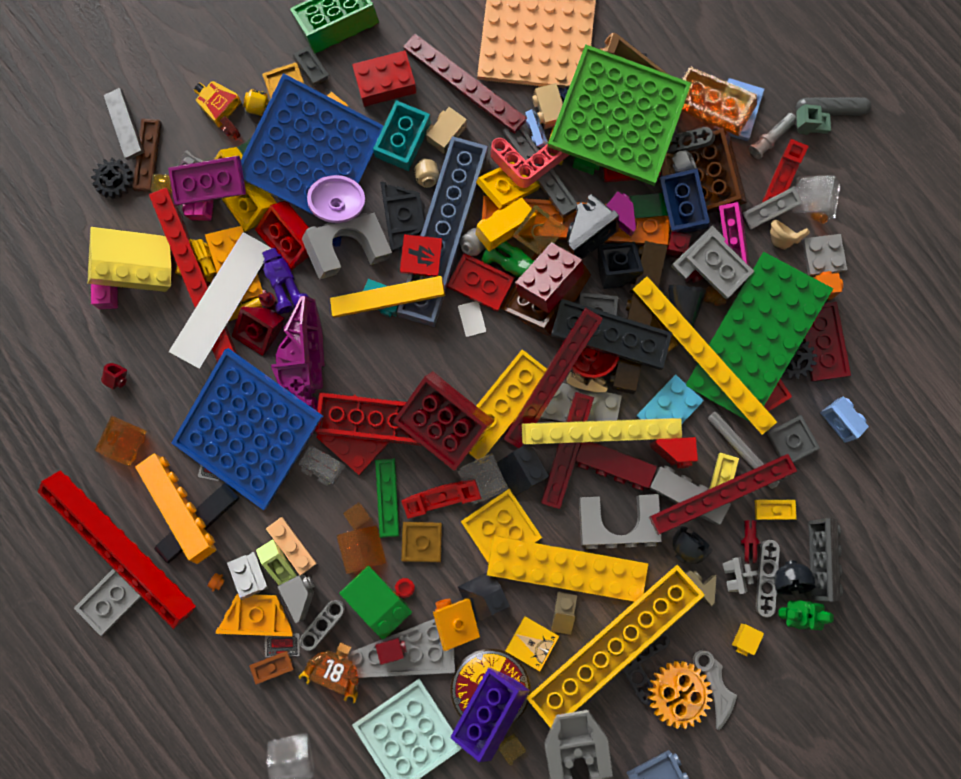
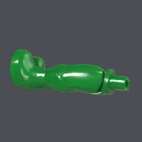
[482,241,534,278]

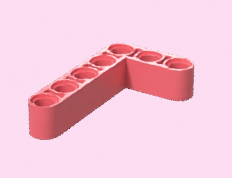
[490,138,569,188]

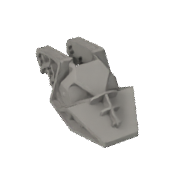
[544,710,613,779]

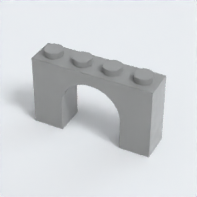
[302,213,392,280]
[579,494,662,549]

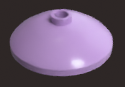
[307,175,365,223]

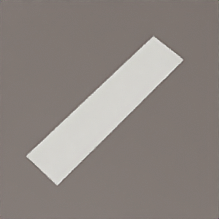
[169,232,272,369]

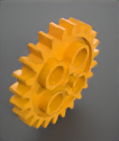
[648,661,713,729]

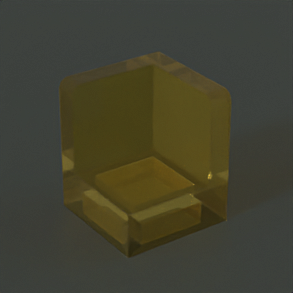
[498,733,526,766]

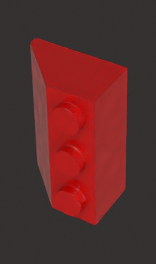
[255,201,309,270]

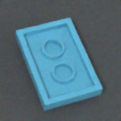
[636,374,704,423]

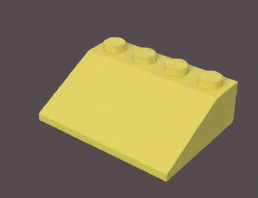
[87,227,171,292]

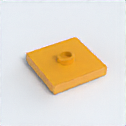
[433,599,480,651]

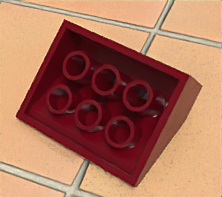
[393,372,495,471]

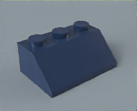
[660,169,710,233]

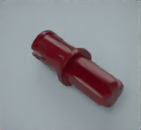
[259,290,277,310]

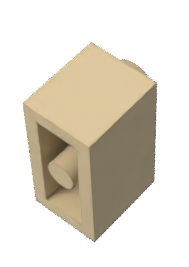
[532,83,563,130]
[426,107,467,154]

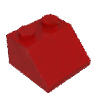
[650,437,698,469]

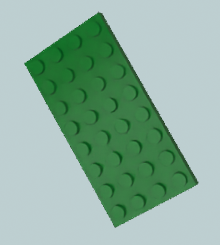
[686,251,834,422]

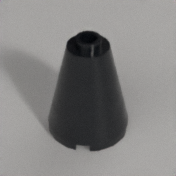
[668,285,706,328]

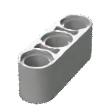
[300,600,346,650]

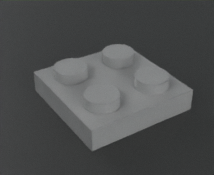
[802,234,847,276]

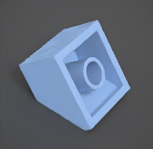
[820,396,869,443]

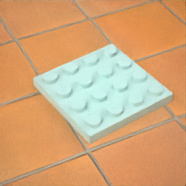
[352,678,462,779]

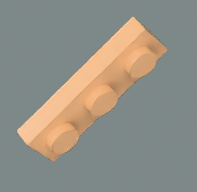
[266,517,317,575]

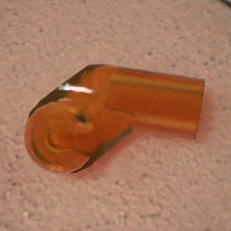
[808,201,828,224]

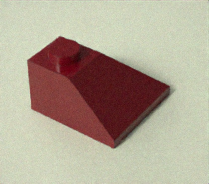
[232,306,285,356]

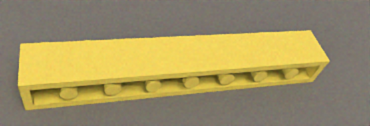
[522,418,682,444]

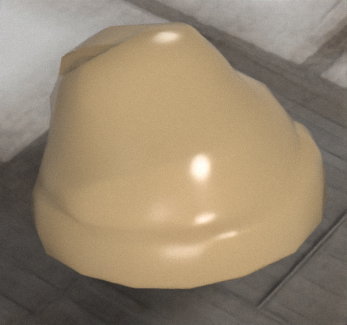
[770,220,810,250]

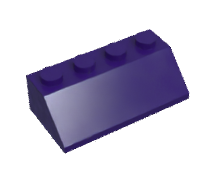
[450,667,530,762]

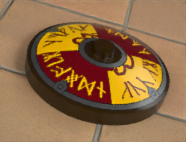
[451,648,530,725]

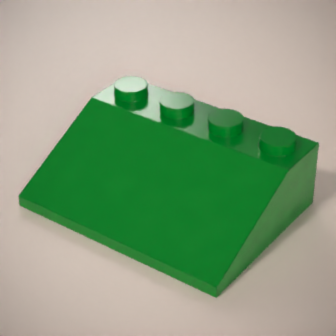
[290,0,380,54]

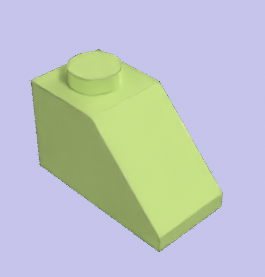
[256,540,297,586]

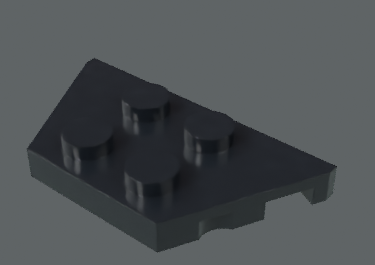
[380,181,424,252]

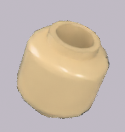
[414,159,440,188]

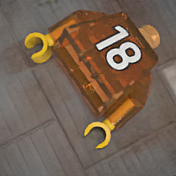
[299,642,359,703]

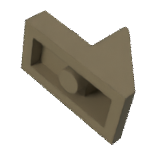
[684,570,716,606]
[551,592,577,635]

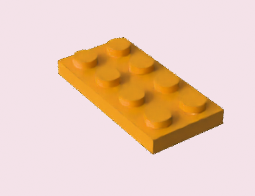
[205,226,262,303]

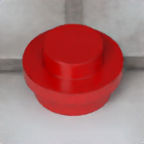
[395,578,415,598]

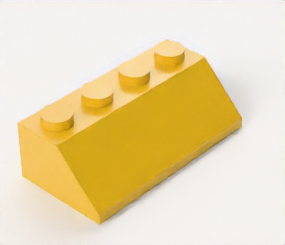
[214,147,277,232]

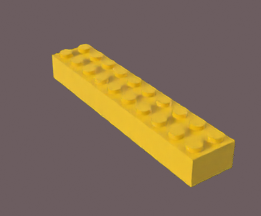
[526,565,705,728]

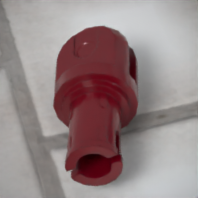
[741,520,761,564]

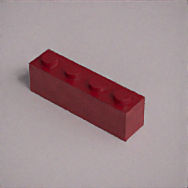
[575,442,657,491]

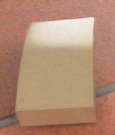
[567,372,608,392]

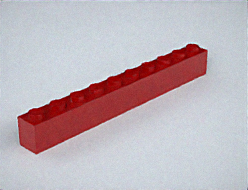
[149,187,238,362]
[38,470,196,629]

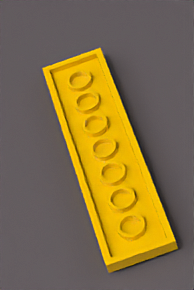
[487,535,648,601]

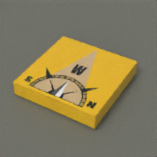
[505,616,559,671]

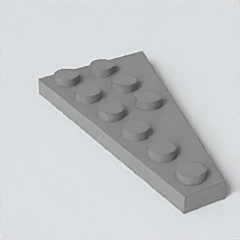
[334,619,455,678]

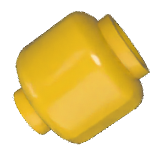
[243,89,270,116]

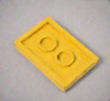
[476,162,540,209]

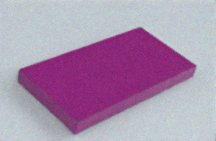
[168,156,246,206]

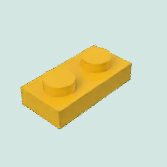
[755,500,796,520]

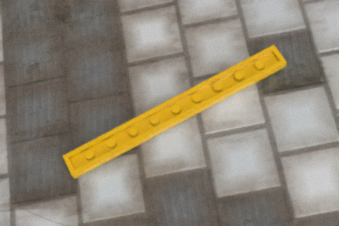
[633,276,777,435]

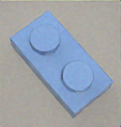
[525,109,548,149]

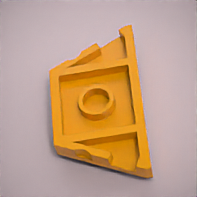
[216,594,293,636]

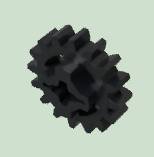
[91,158,134,199]
[783,341,817,380]

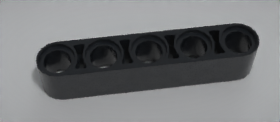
[154,483,239,564]

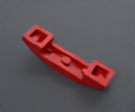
[762,139,809,203]
[401,480,482,519]

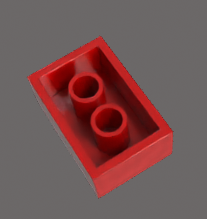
[352,50,416,107]

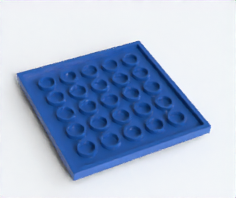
[241,73,384,223]
[171,348,323,510]

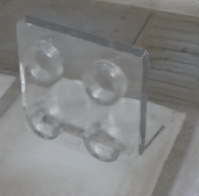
[792,175,840,219]

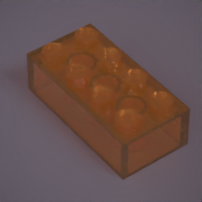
[682,66,757,136]

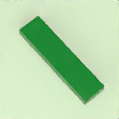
[375,459,400,538]

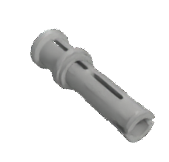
[749,113,797,159]

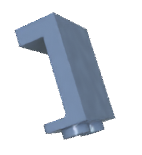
[626,750,689,779]

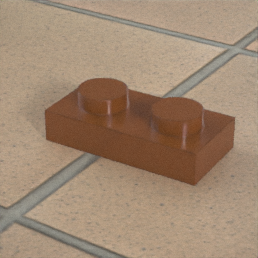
[249,651,294,684]

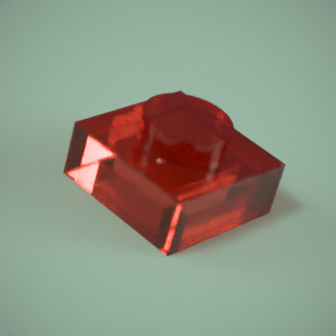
[219,116,241,140]

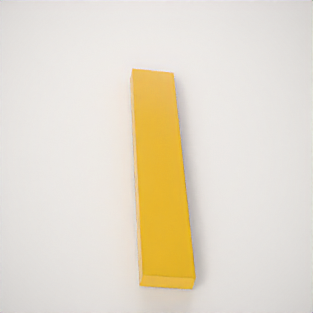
[330,276,445,318]

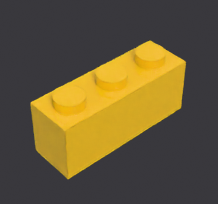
[475,198,536,251]

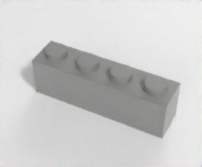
[649,466,731,525]

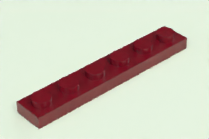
[541,392,594,509]

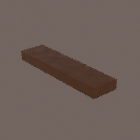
[132,119,162,192]

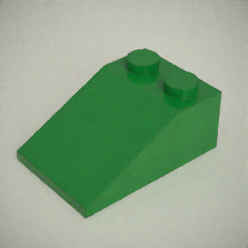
[340,565,412,640]

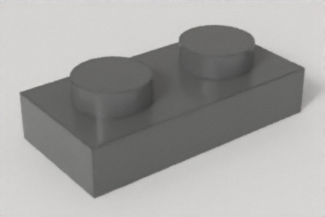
[293,46,329,86]

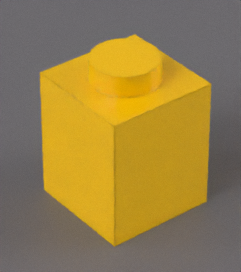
[732,623,764,656]

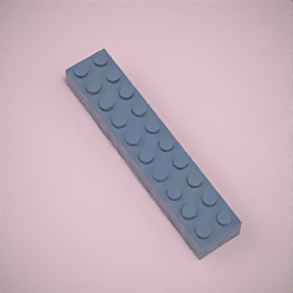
[397,136,488,327]

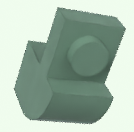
[796,104,831,135]

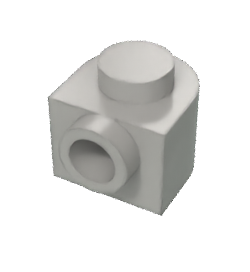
[672,151,697,173]

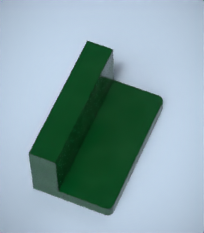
[629,193,668,219]

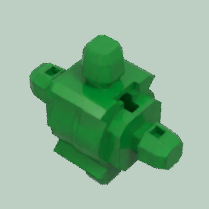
[778,601,834,630]

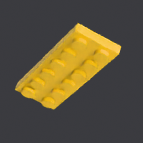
[469,349,547,462]

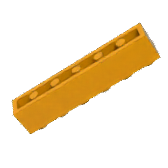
[135,453,217,564]

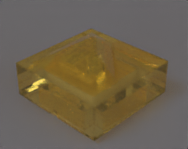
[151,174,172,193]

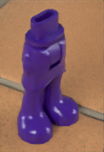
[262,248,309,314]

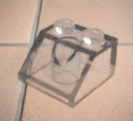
[267,733,315,779]

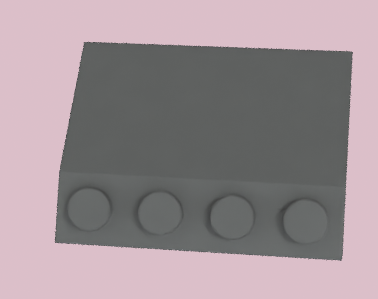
[808,518,843,601]

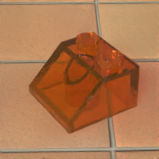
[95,415,147,466]
[336,525,387,574]

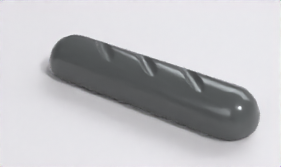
[796,97,872,116]

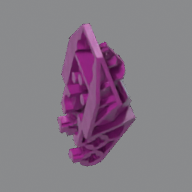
[271,296,325,411]

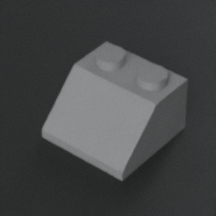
[278,575,314,623]

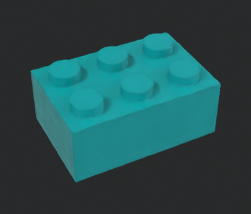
[373,100,431,171]

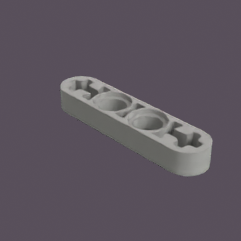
[755,540,780,617]

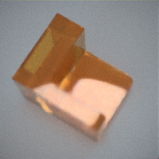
[343,502,372,530]

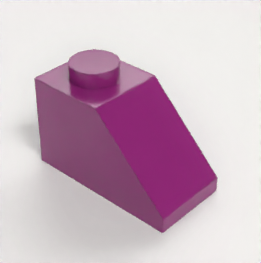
[606,192,636,237]

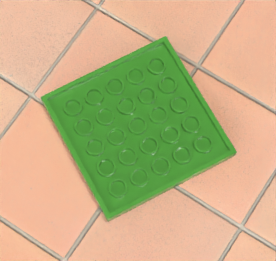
[547,44,691,185]

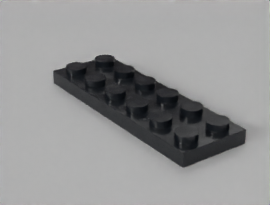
[551,299,672,370]

